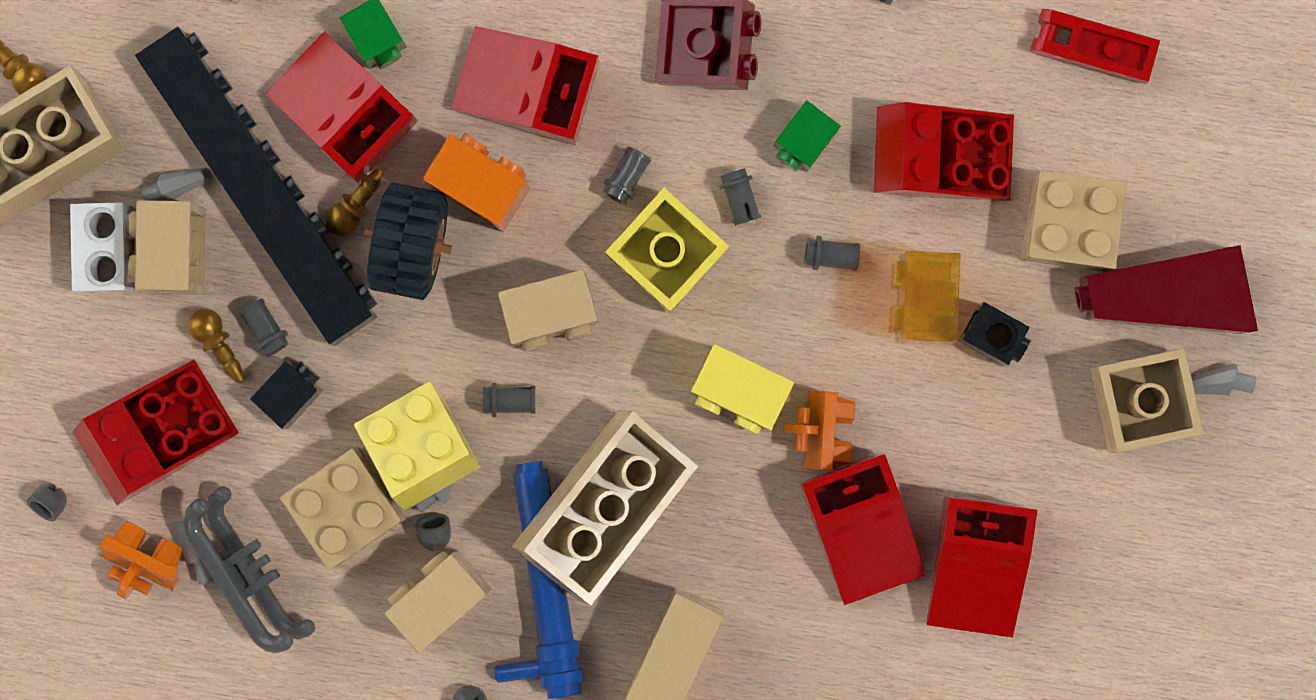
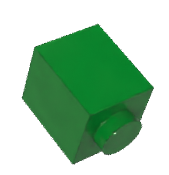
[339,0,407,69]
[773,100,841,172]

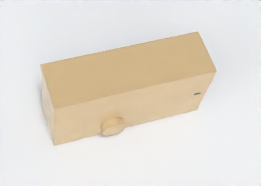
[0,65,127,226]
[512,410,698,606]
[622,588,724,700]

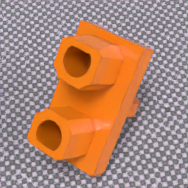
[783,391,855,471]
[100,521,182,599]

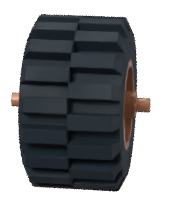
[364,182,452,300]

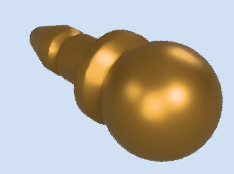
[0,40,47,95]
[325,169,383,237]
[188,309,245,384]

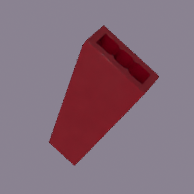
[1075,245,1258,334]

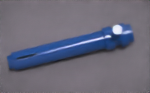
[495,461,585,699]

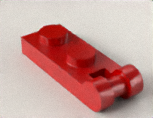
[1030,9,1160,84]

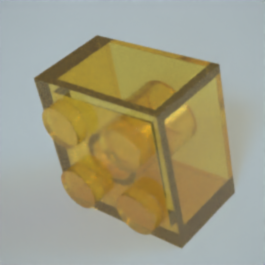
[888,251,961,345]

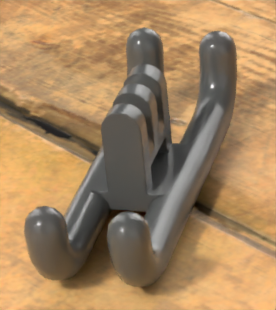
[183,486,315,653]

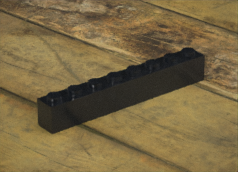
[135,26,378,346]

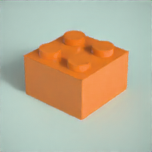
[422,133,530,232]

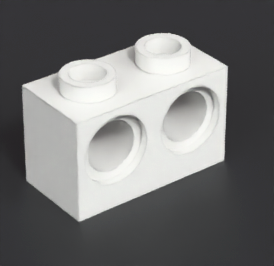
[70,202,136,294]

